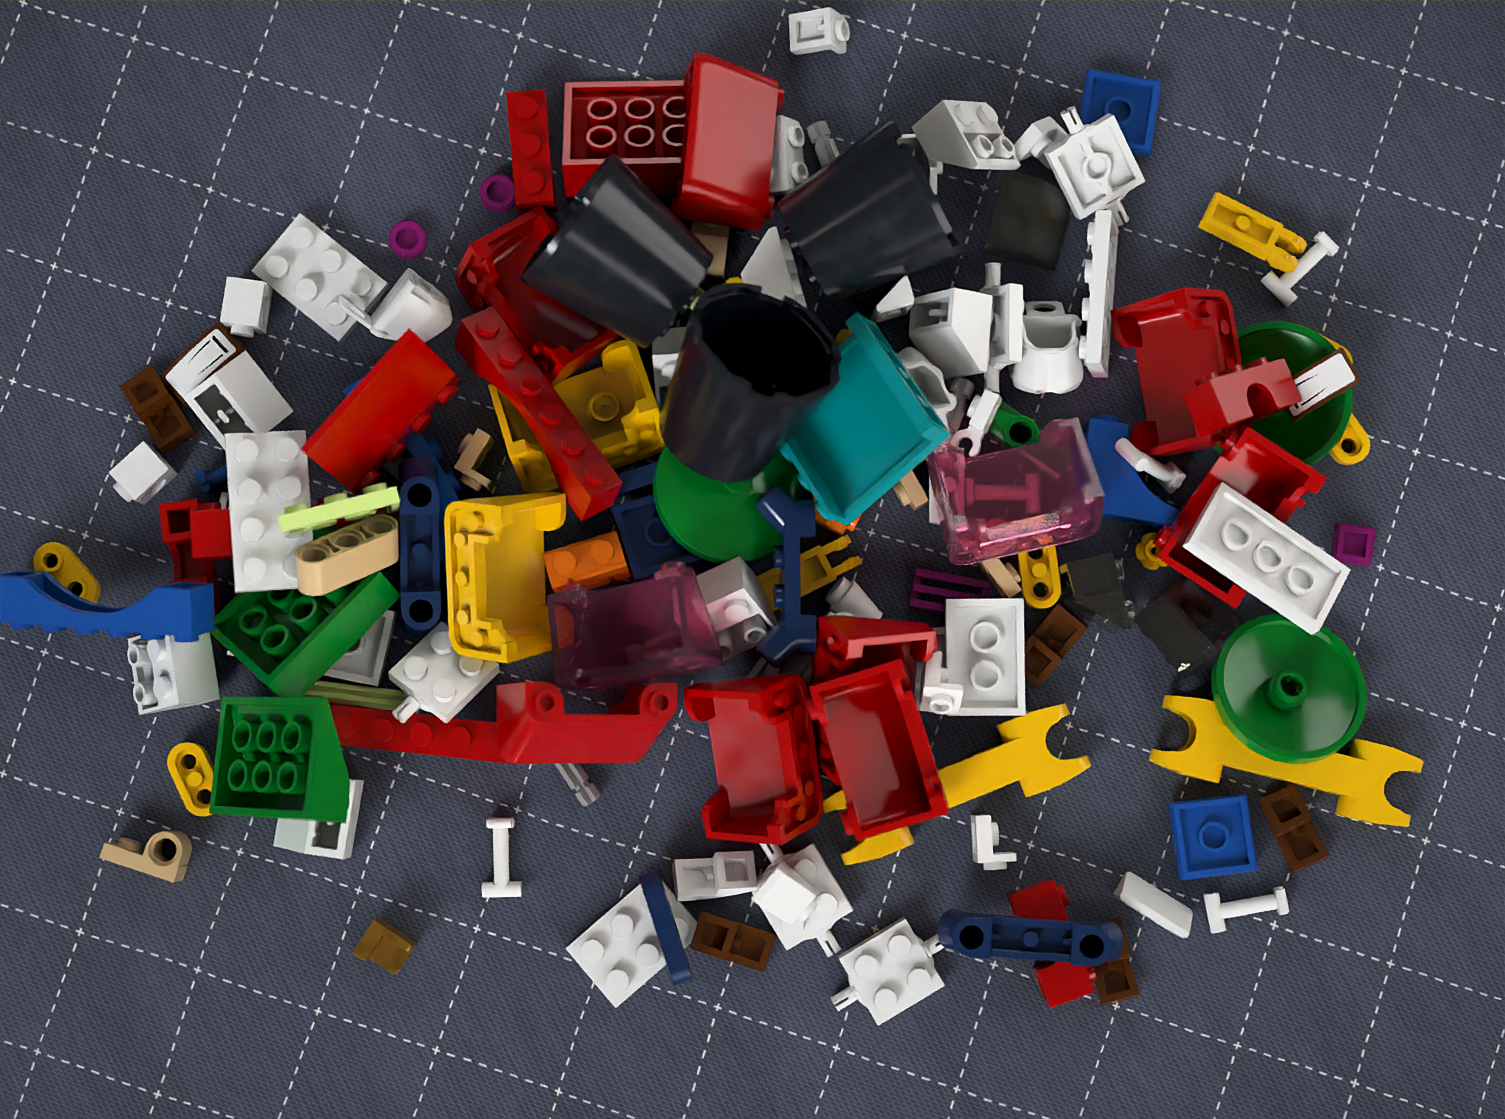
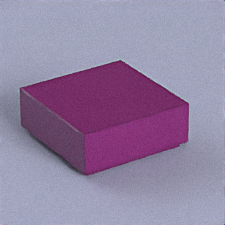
[1330,523,1376,567]

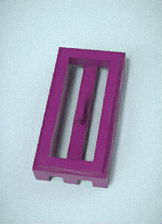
[908,568,992,613]

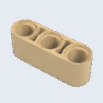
[296,515,399,596]

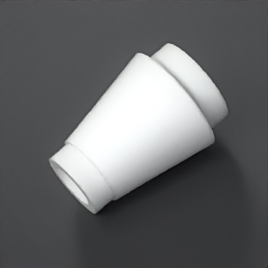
[824,576,883,619]

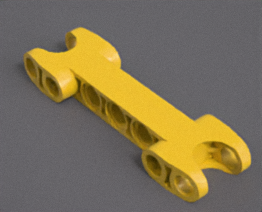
[1149,695,1424,827]
[823,703,1091,865]

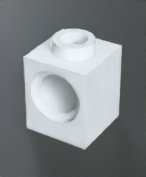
[220,276,273,338]
[109,441,178,505]

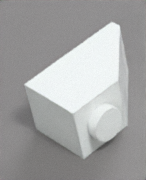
[751,860,818,926]

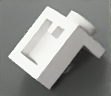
[789,7,850,55]
[1014,116,1068,169]
[919,651,964,715]
[970,814,1016,870]

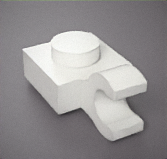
[950,389,1003,458]

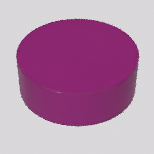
[480,174,516,214]
[388,220,428,260]

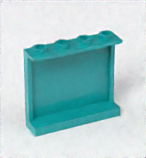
[780,312,951,526]

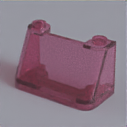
[926,418,1105,565]
[547,562,724,691]

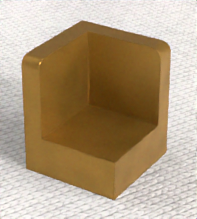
[352,917,418,975]

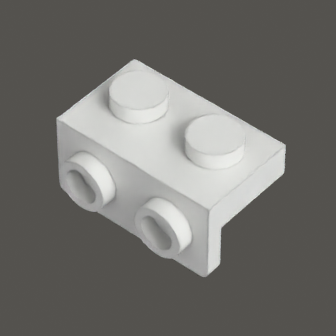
[769,115,809,197]

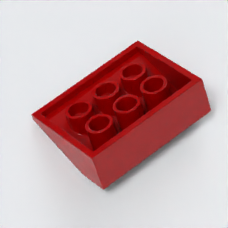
[562,80,686,197]
[301,328,460,495]

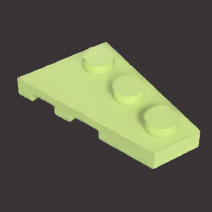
[277,483,400,537]

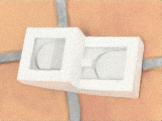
[672,851,757,902]

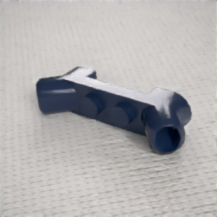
[398,456,441,636]
[755,485,816,668]
[938,909,1123,967]

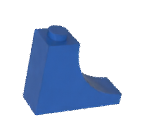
[1070,414,1181,528]

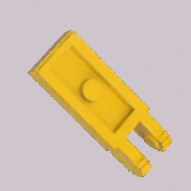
[1198,192,1307,273]
[757,535,862,612]

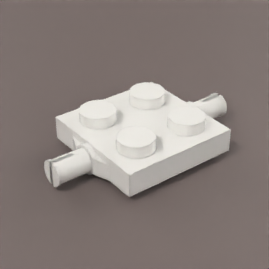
[1043,106,1145,226]
[978,262,1024,394]
[388,621,500,724]
[751,843,853,957]
[830,917,945,1026]

